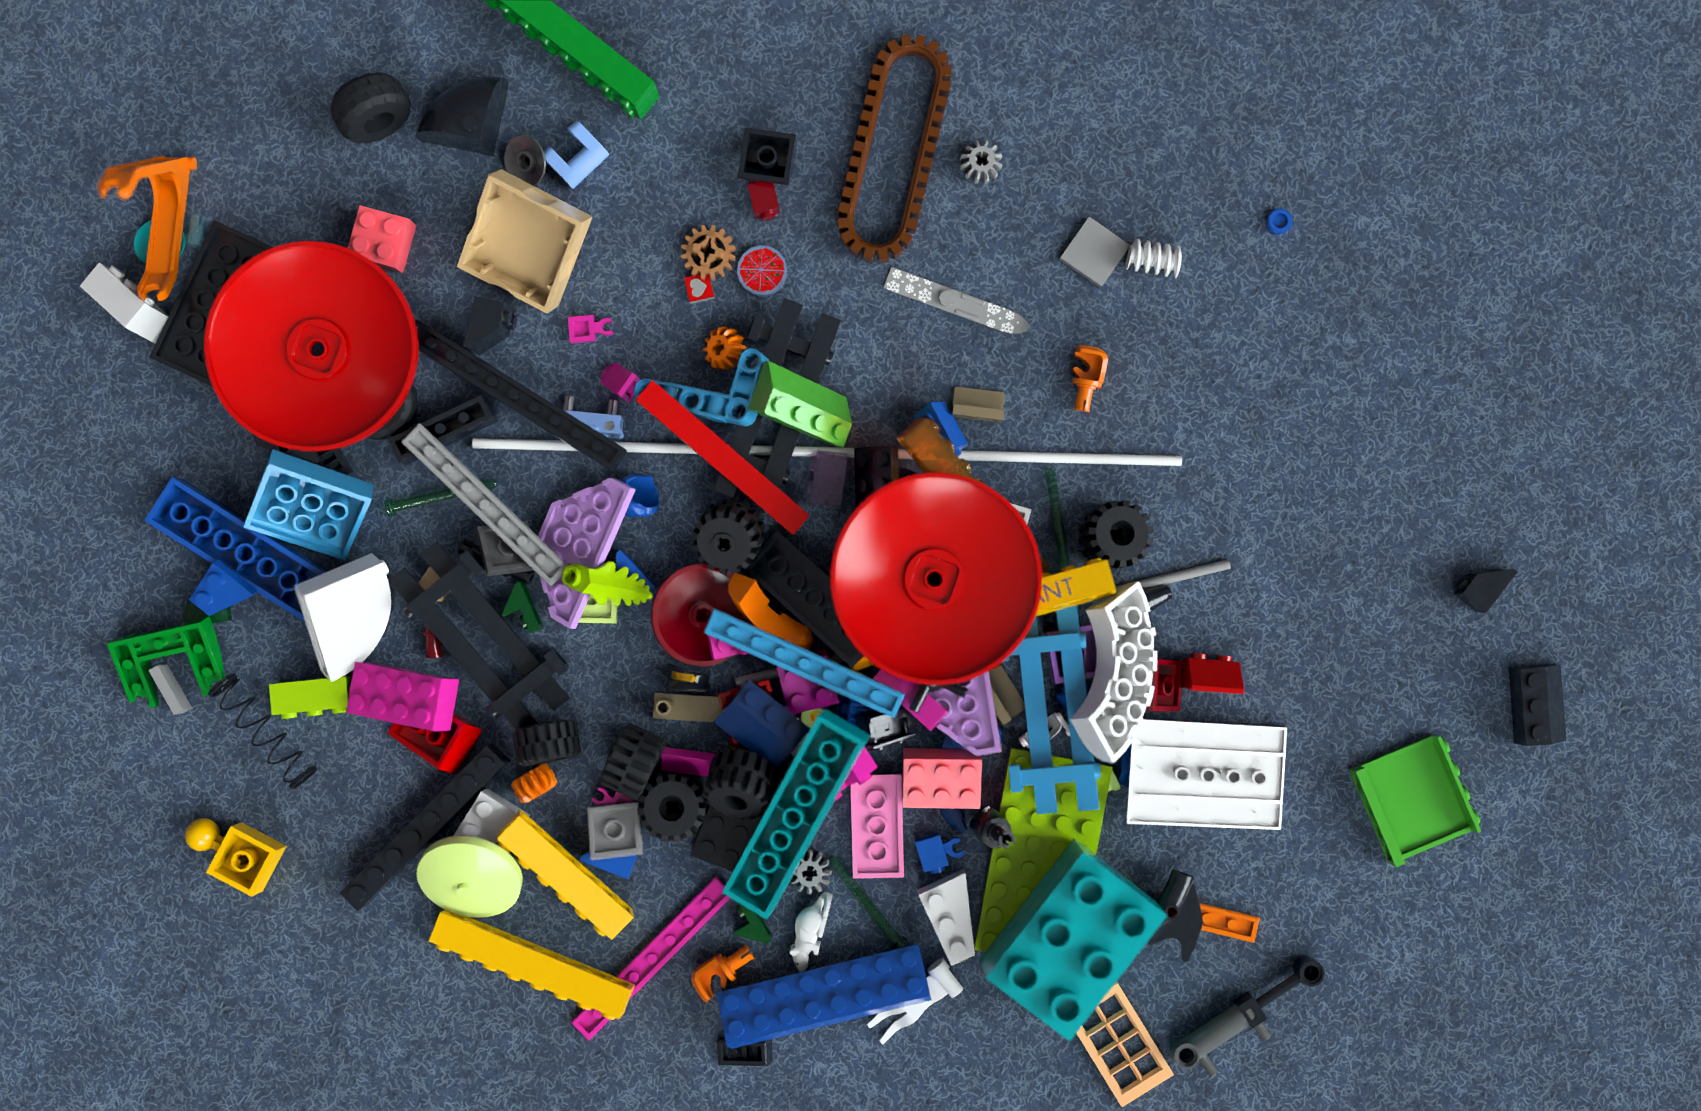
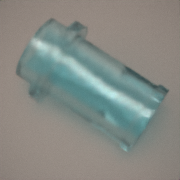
[185,214,207,248]

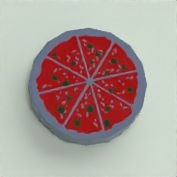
[737,245,788,297]

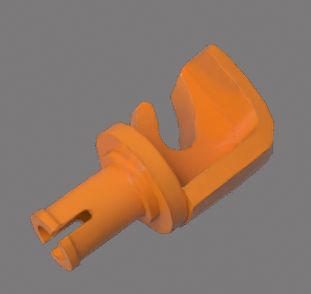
[1072,345,1108,412]
[691,944,755,1002]

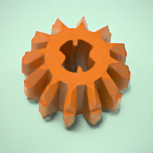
[702,326,747,370]
[511,764,557,803]

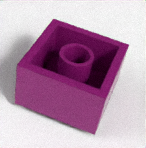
[776,647,839,714]

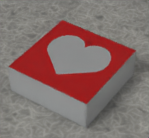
[684,274,715,304]

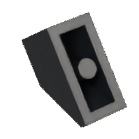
[1454,569,1518,613]

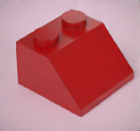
[1182,653,1244,694]

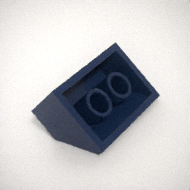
[713,680,810,769]

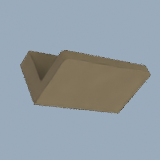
[951,387,1005,423]
[989,665,1025,725]

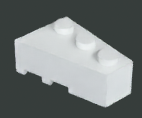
[80,263,169,344]

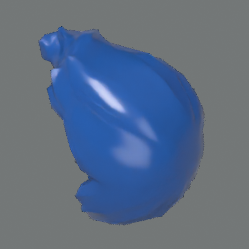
[620,473,660,518]

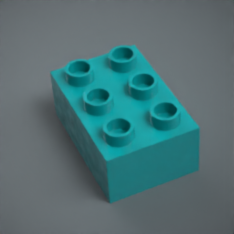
[979,838,1167,1042]

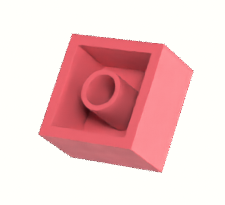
[348,205,417,274]

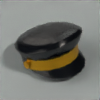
[664,663,710,692]

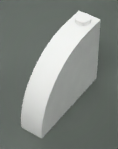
[294,553,391,682]

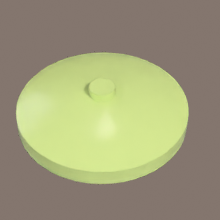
[417,836,523,918]

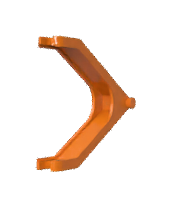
[97,156,197,301]

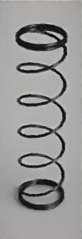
[208,673,318,790]

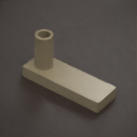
[653,692,722,722]

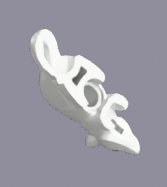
[789,892,833,973]

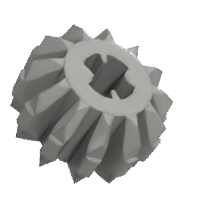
[960,140,1002,184]
[790,849,832,894]

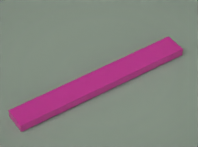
[571,876,730,1041]

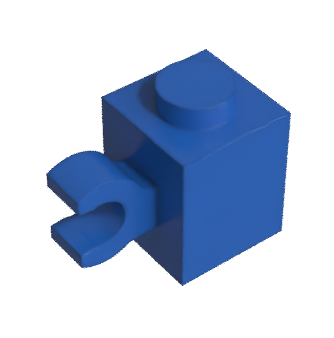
[914,832,964,874]

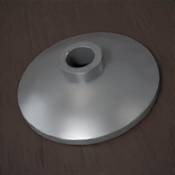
[504,135,546,186]

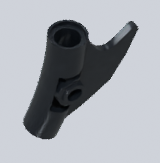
[1147,869,1203,962]

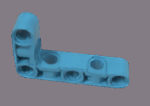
[634,348,769,426]

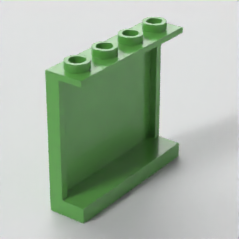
[1348,734,1481,867]

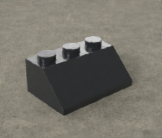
[1509,664,1566,746]

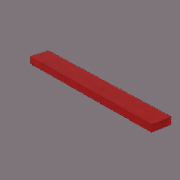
[635,380,810,535]

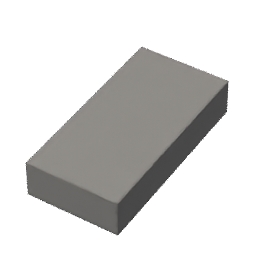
[148,664,192,715]

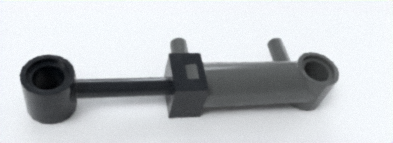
[1170,956,1325,1076]

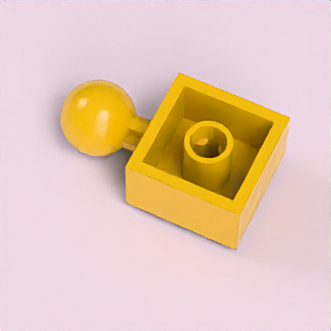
[185,818,287,897]

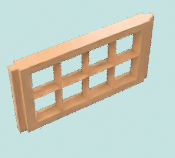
[1077,981,1174,1107]

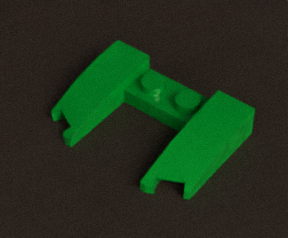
[107,616,225,708]

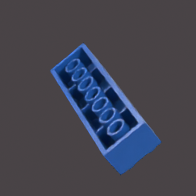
[144,477,329,622]
[717,944,932,1049]

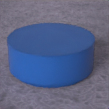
[1265,208,1293,235]

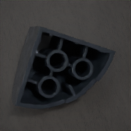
[416,77,509,156]

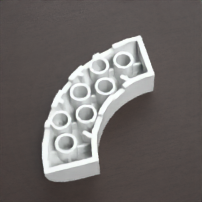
[1070,581,1157,763]

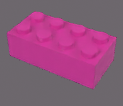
[346,662,459,731]

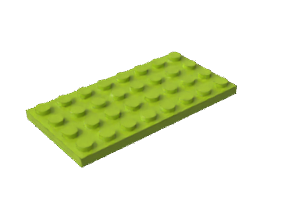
[974,747,1112,951]

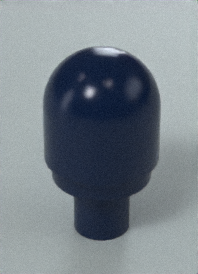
[940,808,968,834]

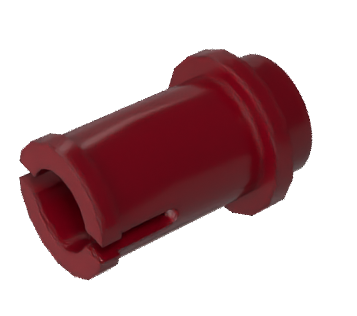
[422,627,442,658]

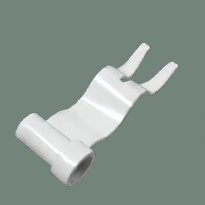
[867,958,963,1044]

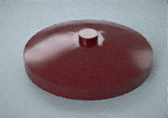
[650,564,750,666]

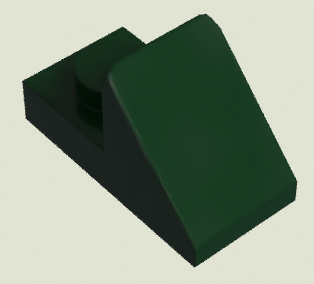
[501,582,544,633]
[732,903,772,944]

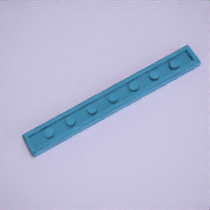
[703,608,905,718]

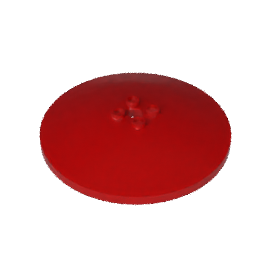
[204,241,419,452]
[830,473,1042,685]

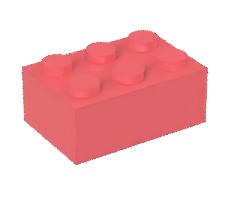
[902,748,982,809]

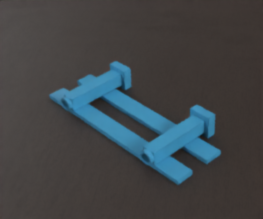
[1003,605,1101,814]

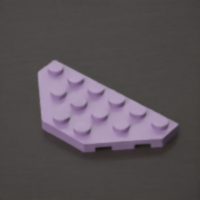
[538,478,636,629]
[928,671,1002,756]

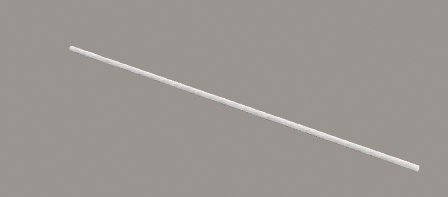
[472,438,1182,466]

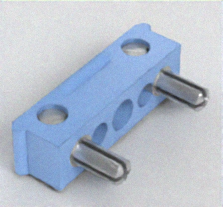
[563,395,624,439]

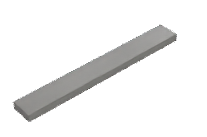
[401,423,568,586]

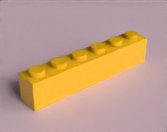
[497,809,634,940]

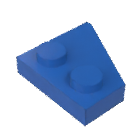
[189,560,258,616]

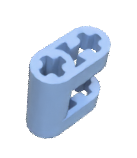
[543,120,609,189]

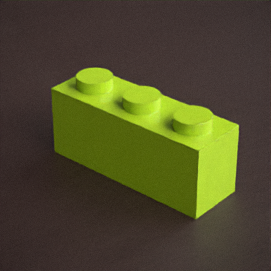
[269,676,352,719]

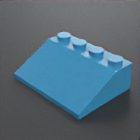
[243,449,374,560]

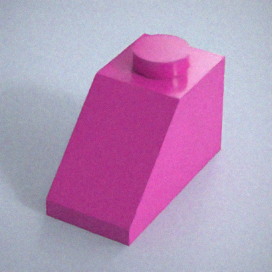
[600,362,640,403]

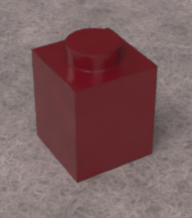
[747,181,780,221]

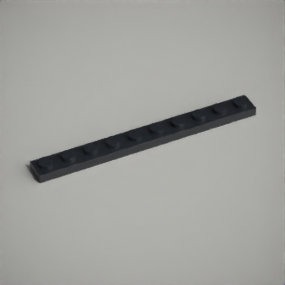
[415,320,627,472]

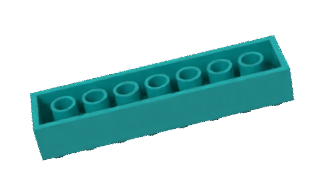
[722,709,871,920]

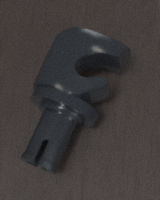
[969,804,1015,849]

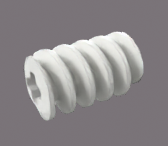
[1125,238,1182,278]

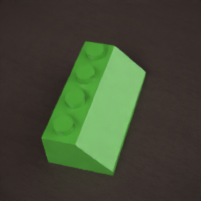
[748,360,852,448]

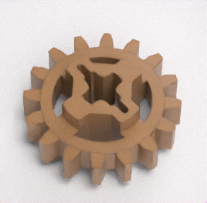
[681,225,736,281]

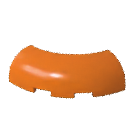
[728,573,815,650]

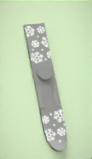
[884,267,1029,334]

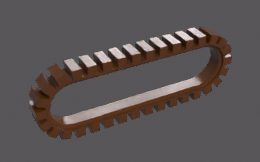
[838,34,952,264]

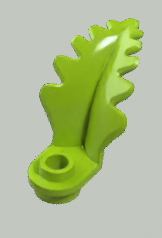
[562,561,652,606]

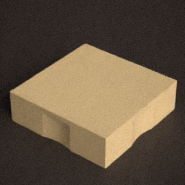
[457,169,593,313]

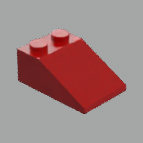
[387,712,482,774]

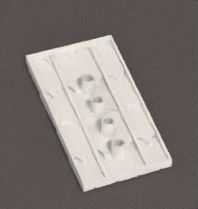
[1127,719,1287,830]

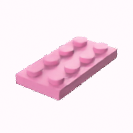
[851,773,904,879]

